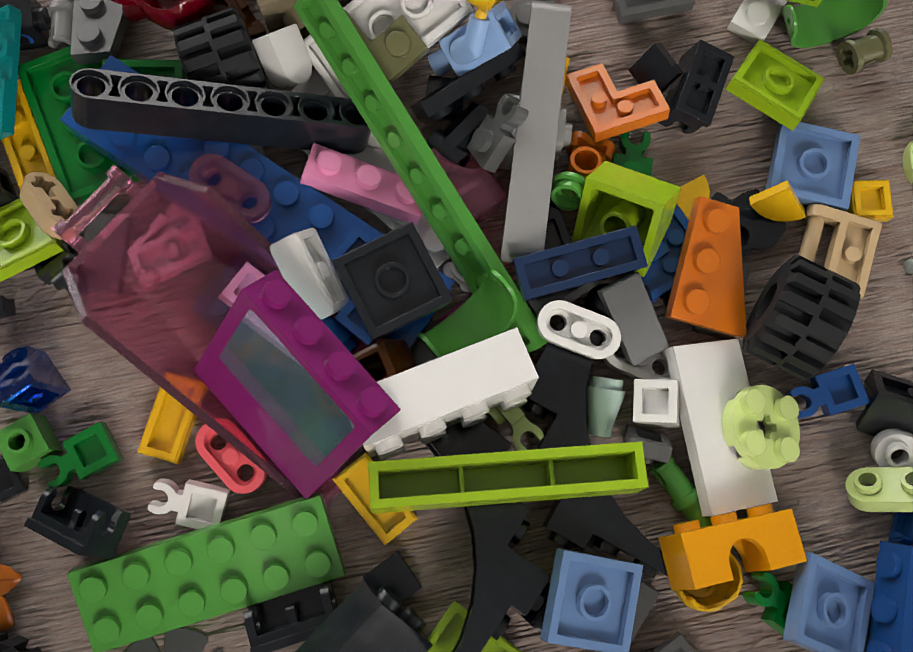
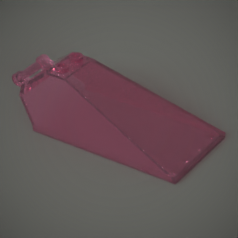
[51,165,377,507]

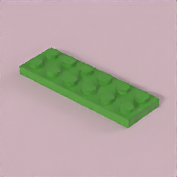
[67,491,346,652]

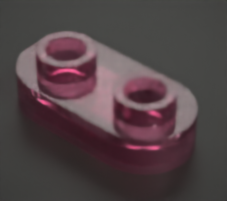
[189,154,272,223]

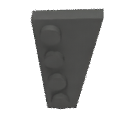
[70,0,129,65]

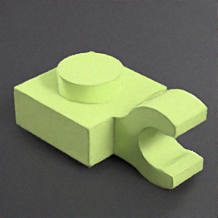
[487,406,544,451]

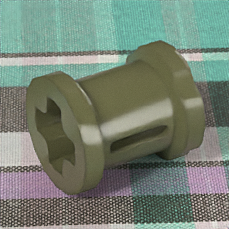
[837,28,893,75]

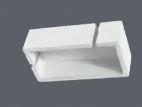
[363,327,539,460]

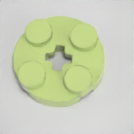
[722,385,800,470]

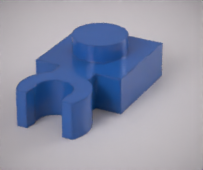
[785,364,870,419]

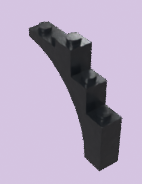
[522,318,668,579]
[419,422,551,652]

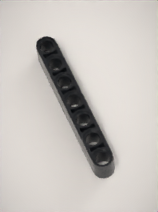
[69,68,371,154]

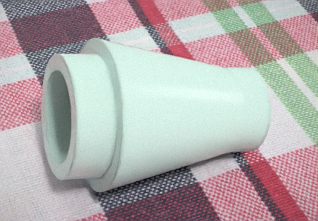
[586,375,626,437]

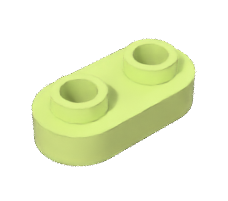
[845,467,913,512]

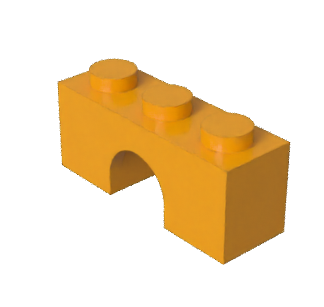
[658,503,807,591]

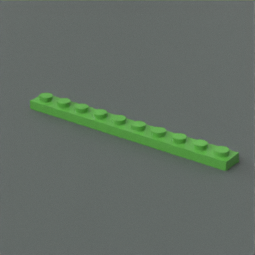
[293,0,547,353]

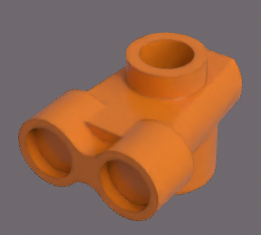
[566,131,616,179]

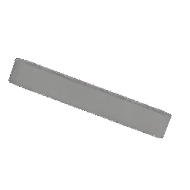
[500,1,572,263]

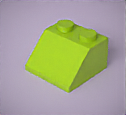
[572,161,681,277]

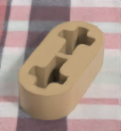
[19,172,83,239]

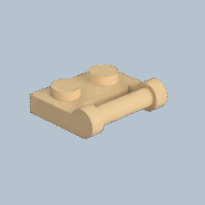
[798,204,882,299]

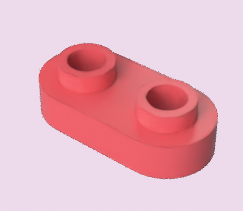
[195,420,268,494]

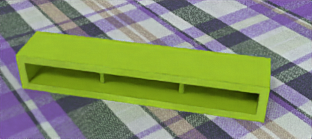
[368,441,649,514]

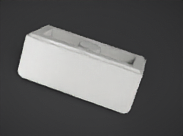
[270,228,349,320]

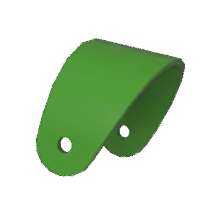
[781,0,887,48]
[417,270,517,358]

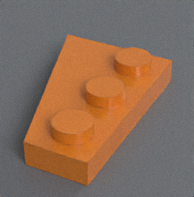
[664,196,747,338]

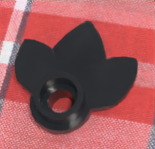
[711,189,786,258]

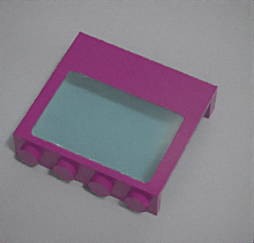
[193,270,401,499]

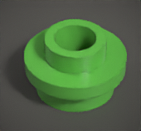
[551,172,586,210]

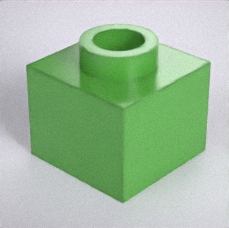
[0,413,63,472]

